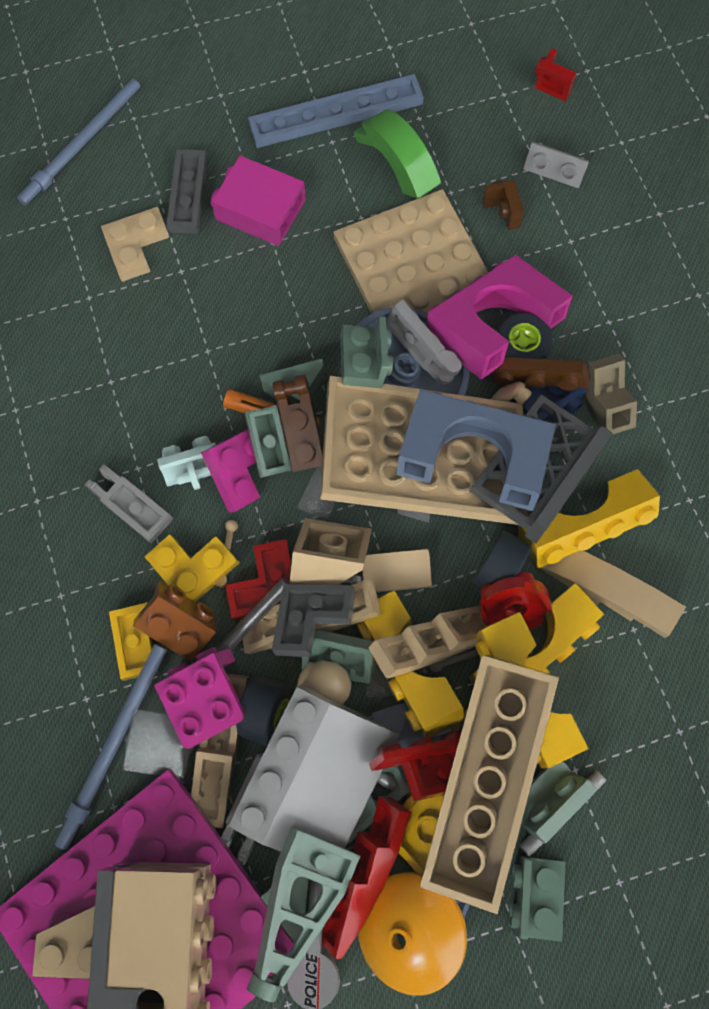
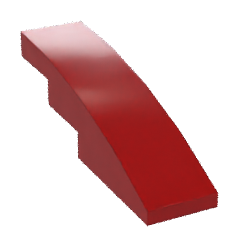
[322,796,411,959]

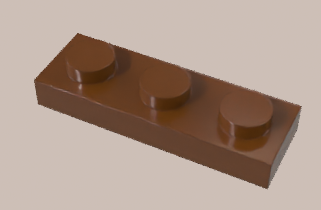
[489,357,590,391]

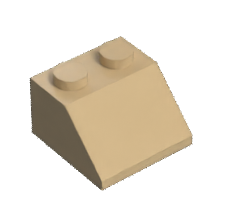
[290,518,372,585]

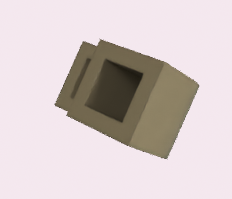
[585,354,637,434]

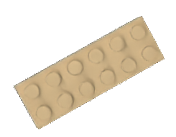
[420,655,559,914]

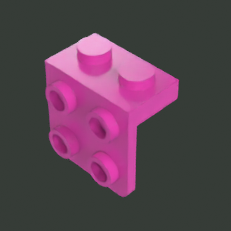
[154,647,245,749]

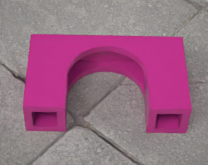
[426,255,573,379]

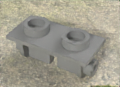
[523,141,589,189]

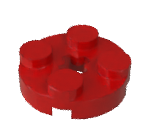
[479,572,552,630]

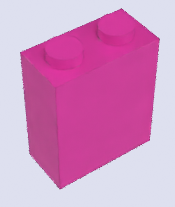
[211,156,306,246]

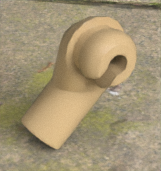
[491,381,531,404]

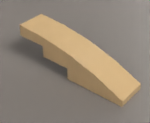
[540,551,686,638]
[240,579,381,654]
[368,606,488,679]
[191,673,249,828]

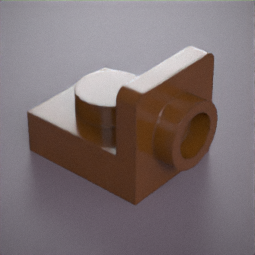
[482,180,524,230]

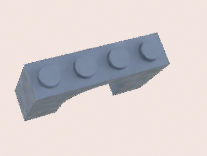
[396,389,556,511]

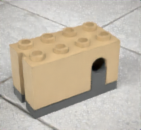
[87,861,216,1009]

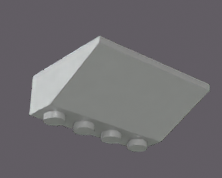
[228,684,400,851]

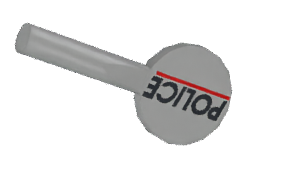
[287,879,340,1009]

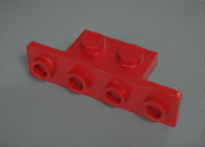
[369,731,462,802]

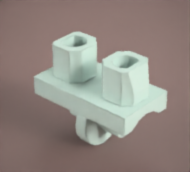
[157,436,216,490]

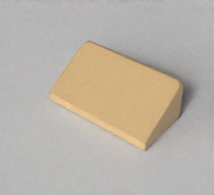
[362,549,432,593]

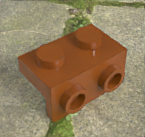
[133,581,216,661]

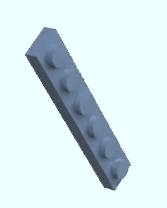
[248,74,424,148]

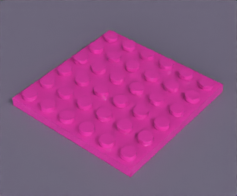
[0,769,294,1009]

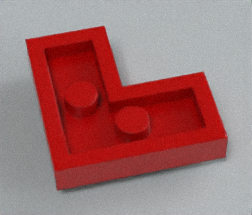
[226,539,292,621]

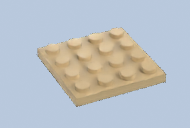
[333,189,489,314]

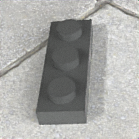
[166,149,207,234]

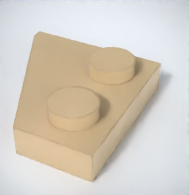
[33,906,95,979]

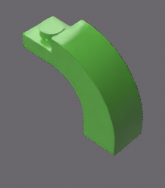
[354,109,441,198]

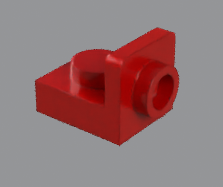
[534,48,576,102]

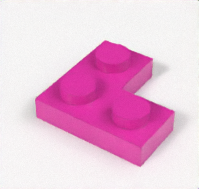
[201,429,260,513]

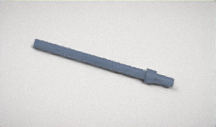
[17,78,141,206]
[54,644,167,850]

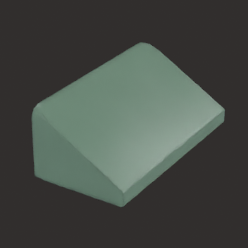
[244,406,292,478]

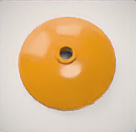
[358,872,467,995]

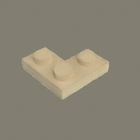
[101,207,169,282]

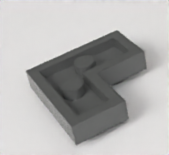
[272,584,356,657]

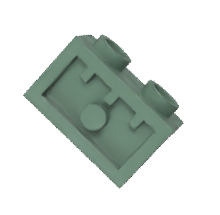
[341,316,393,388]
[302,629,377,684]
[521,762,597,844]
[509,856,566,942]

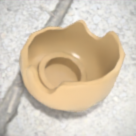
[298,660,352,704]

